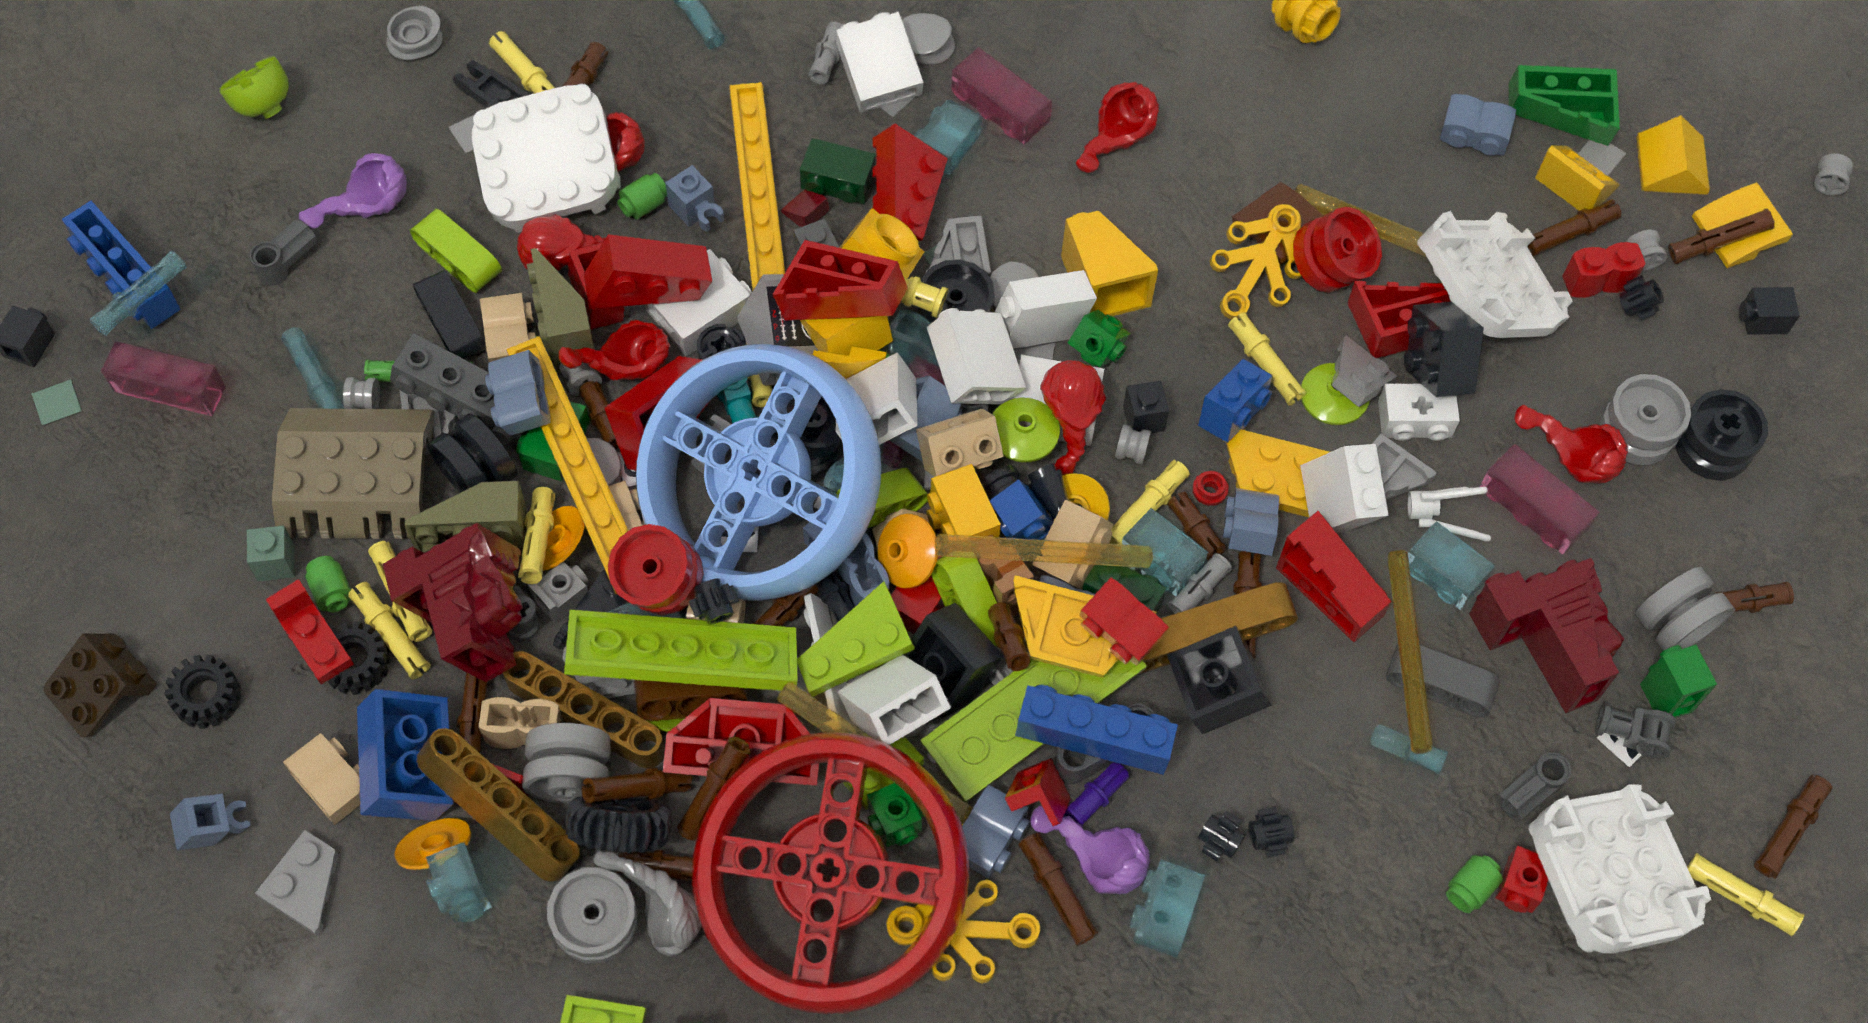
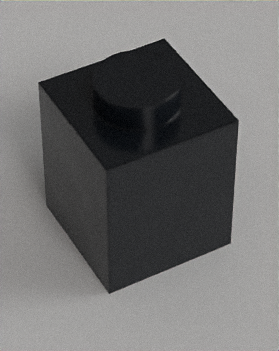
[1739,287,1800,335]
[0,305,55,367]
[1123,381,1169,433]

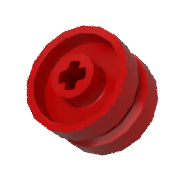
[1293,206,1382,293]
[607,524,704,615]

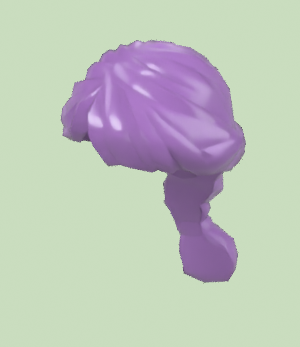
[299,153,407,229]
[1030,806,1150,894]

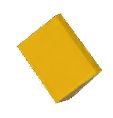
[1636,115,1710,195]
[1535,145,1620,210]
[800,316,893,356]

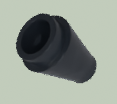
[1028,463,1069,519]

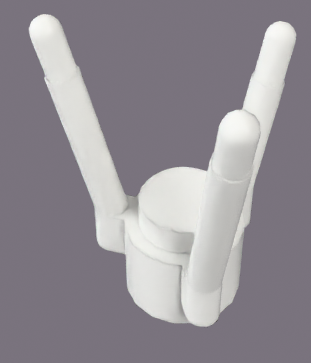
[1407,486,1491,542]

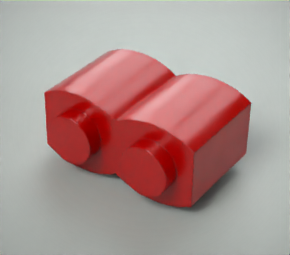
[1562,242,1646,298]
[1080,577,1169,666]

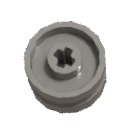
[1599,374,1691,465]
[1635,567,1735,651]
[522,723,611,803]
[547,867,638,964]

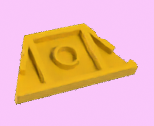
[1223,429,1330,518]
[1013,575,1156,678]

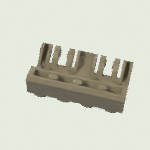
[272,408,434,539]

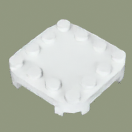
[472,84,620,233]
[1417,211,1573,338]
[1529,784,1711,953]

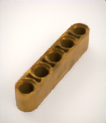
[1139,582,1298,674]
[503,651,665,769]
[417,728,580,882]

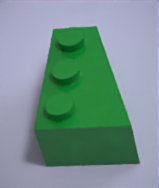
[1508,65,1620,146]

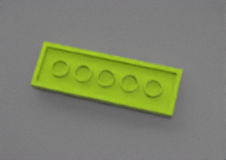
[564,610,798,692]
[920,659,1147,803]

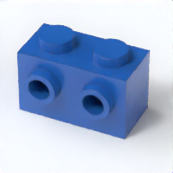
[1198,359,1273,443]
[989,480,1054,548]

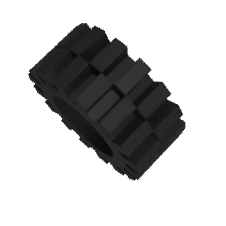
[328,621,390,695]
[165,655,241,729]

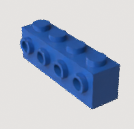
[62,201,181,329]
[1015,685,1178,775]

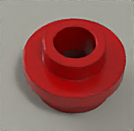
[1192,471,1229,506]

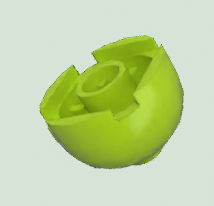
[219,56,289,119]

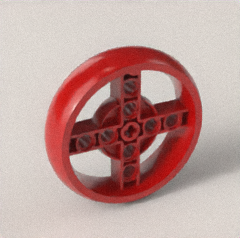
[692,732,969,1014]

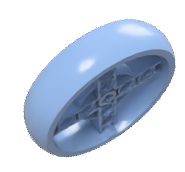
[636,344,881,601]

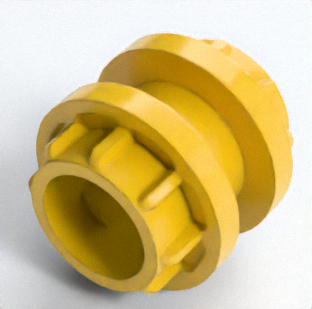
[1271,0,1341,43]

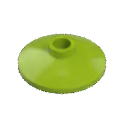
[1301,363,1370,425]
[993,397,1060,462]

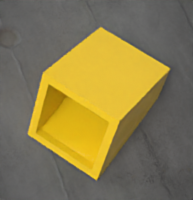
[1061,211,1158,316]

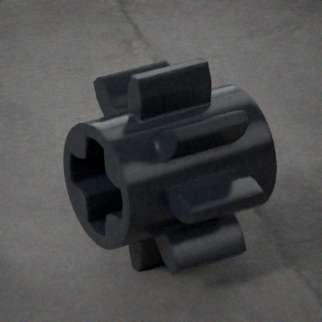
[1620,275,1664,321]
[689,578,739,625]
[1248,806,1295,857]
[1198,811,1246,861]

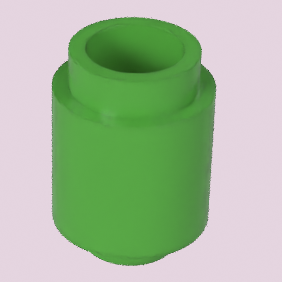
[617,173,667,220]
[305,556,351,612]
[1446,855,1503,914]

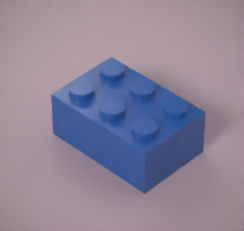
[357,689,453,821]

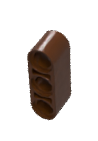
[634,680,747,721]

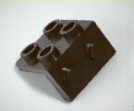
[44,633,157,737]

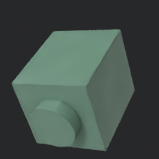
[247,526,295,581]

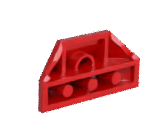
[663,698,819,786]

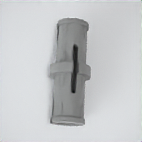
[808,22,843,84]
[1167,553,1232,614]

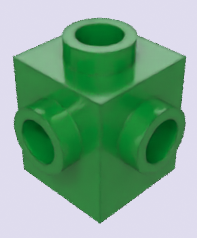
[1068,310,1130,367]
[867,783,925,847]

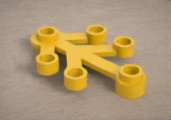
[1210,204,1302,319]
[887,880,1040,983]

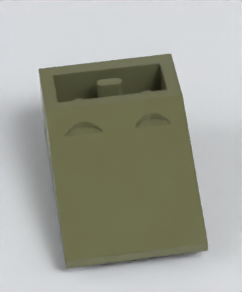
[527,248,595,373]
[405,481,528,553]

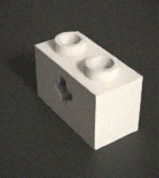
[1378,384,1460,441]

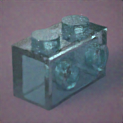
[1120,508,1208,596]
[1403,521,1495,610]
[426,842,492,923]
[1129,859,1205,958]

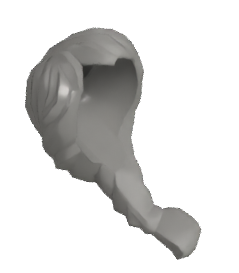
[593,850,702,957]

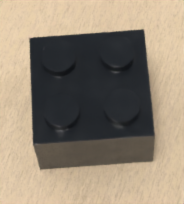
[1404,302,1484,397]
[903,603,1004,718]
[1167,626,1272,734]

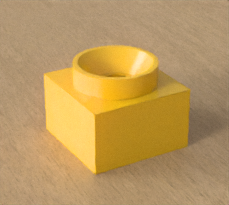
[839,208,924,278]

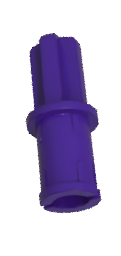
[1064,762,1129,826]

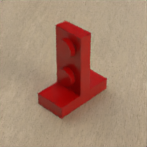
[265,579,354,685]

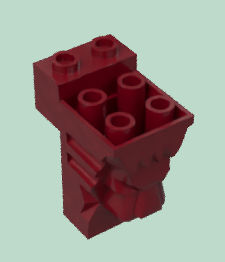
[382,523,523,682]
[1469,558,1624,714]

